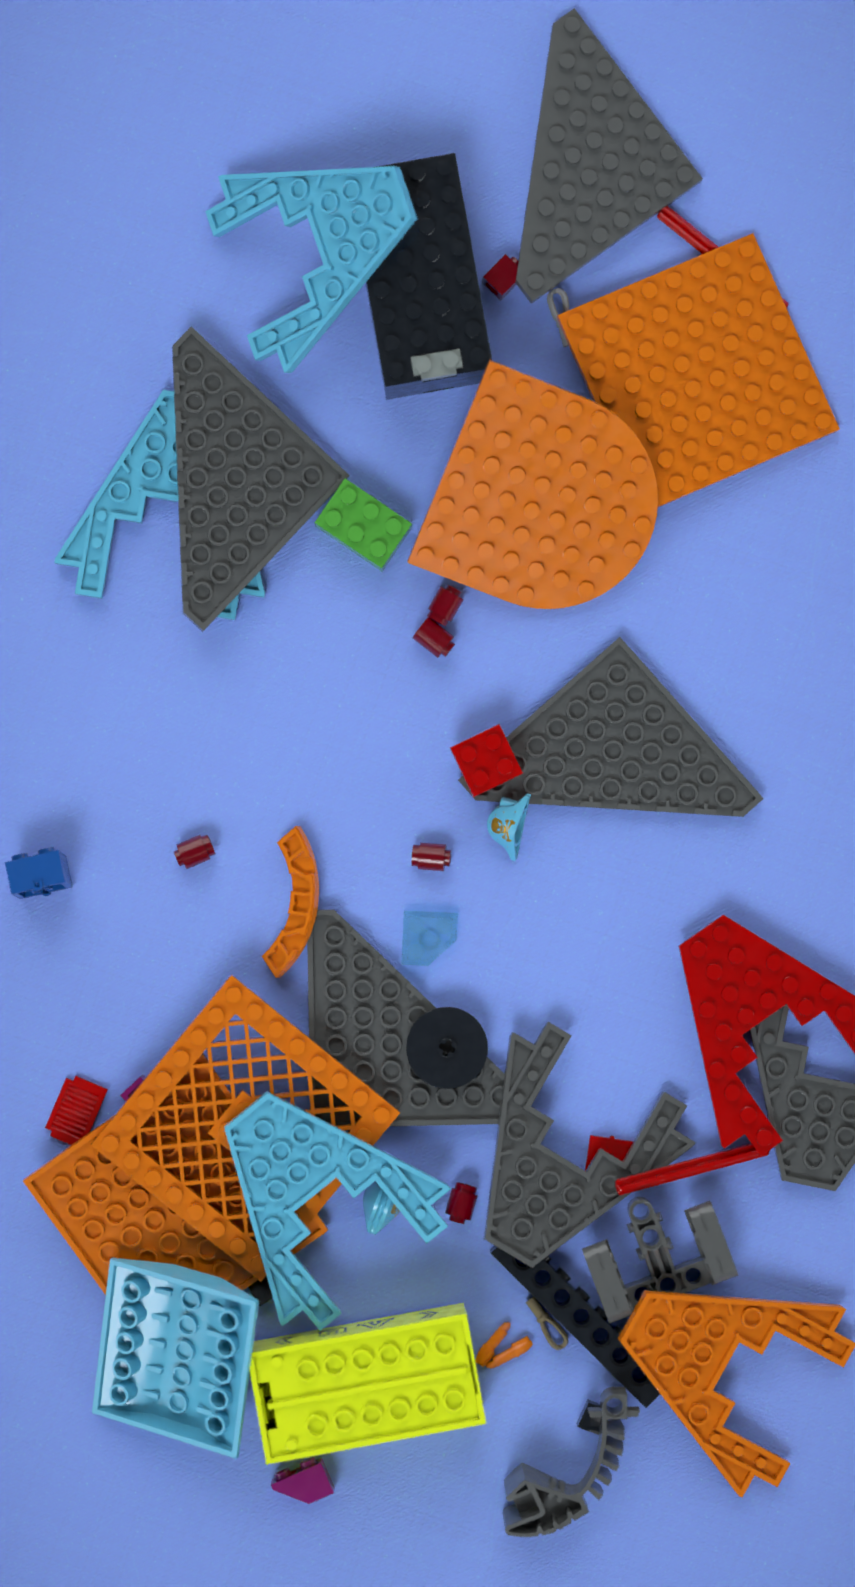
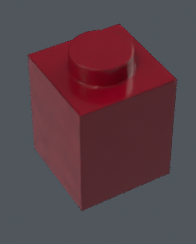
[482,254,518,301]

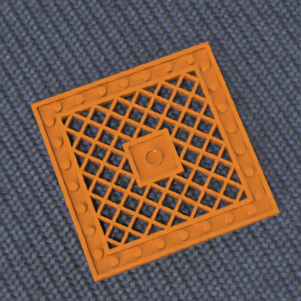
[91,974,400,1282]

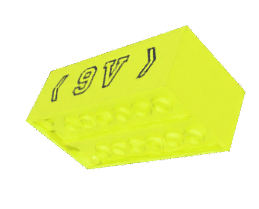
[250,1303,486,1465]

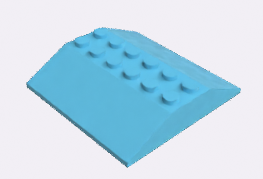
[92,1258,259,1459]

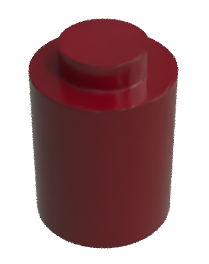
[412,617,455,658]

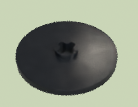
[406,1007,488,1089]

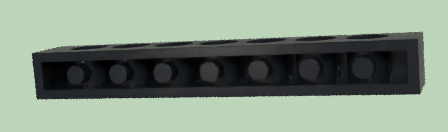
[490,1245,660,1408]

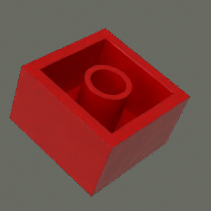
[450,724,523,798]

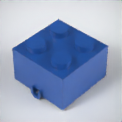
[5,847,73,899]

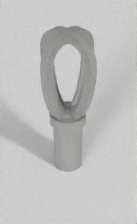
[547,288,569,347]

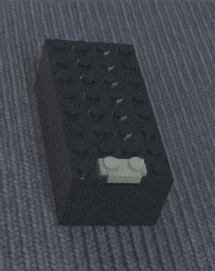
[365,153,492,400]

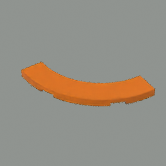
[262,826,319,978]

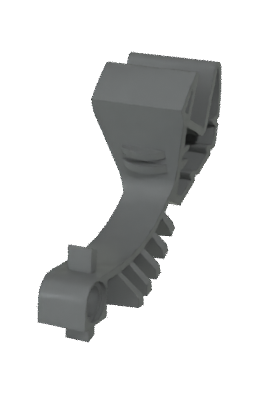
[502,1387,640,1537]

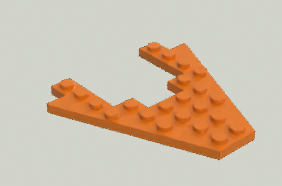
[618,1290,855,1498]

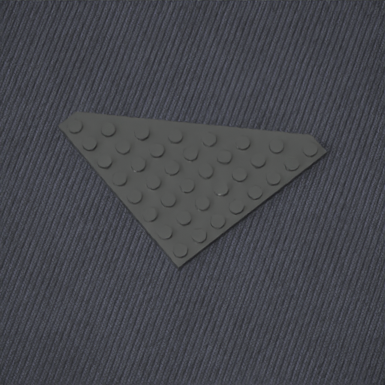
[515,8,703,304]
[172,327,350,632]
[458,637,764,817]
[307,910,505,1126]

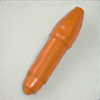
[475,1322,511,1367]
[486,1336,533,1369]

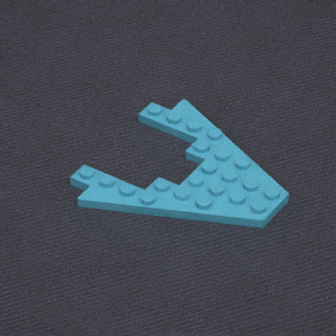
[205,166,417,373]
[54,390,265,620]
[224,1092,451,1331]

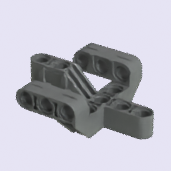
[582,1197,738,1324]

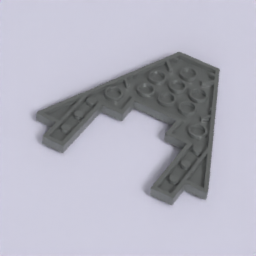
[750,1005,855,1191]
[484,1022,695,1267]

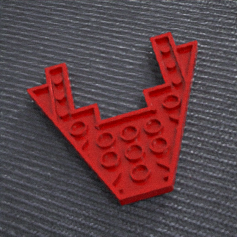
[678,915,855,1156]

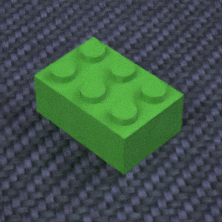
[315,478,412,572]

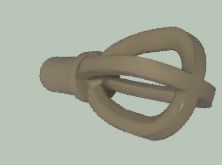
[525,1296,568,1350]

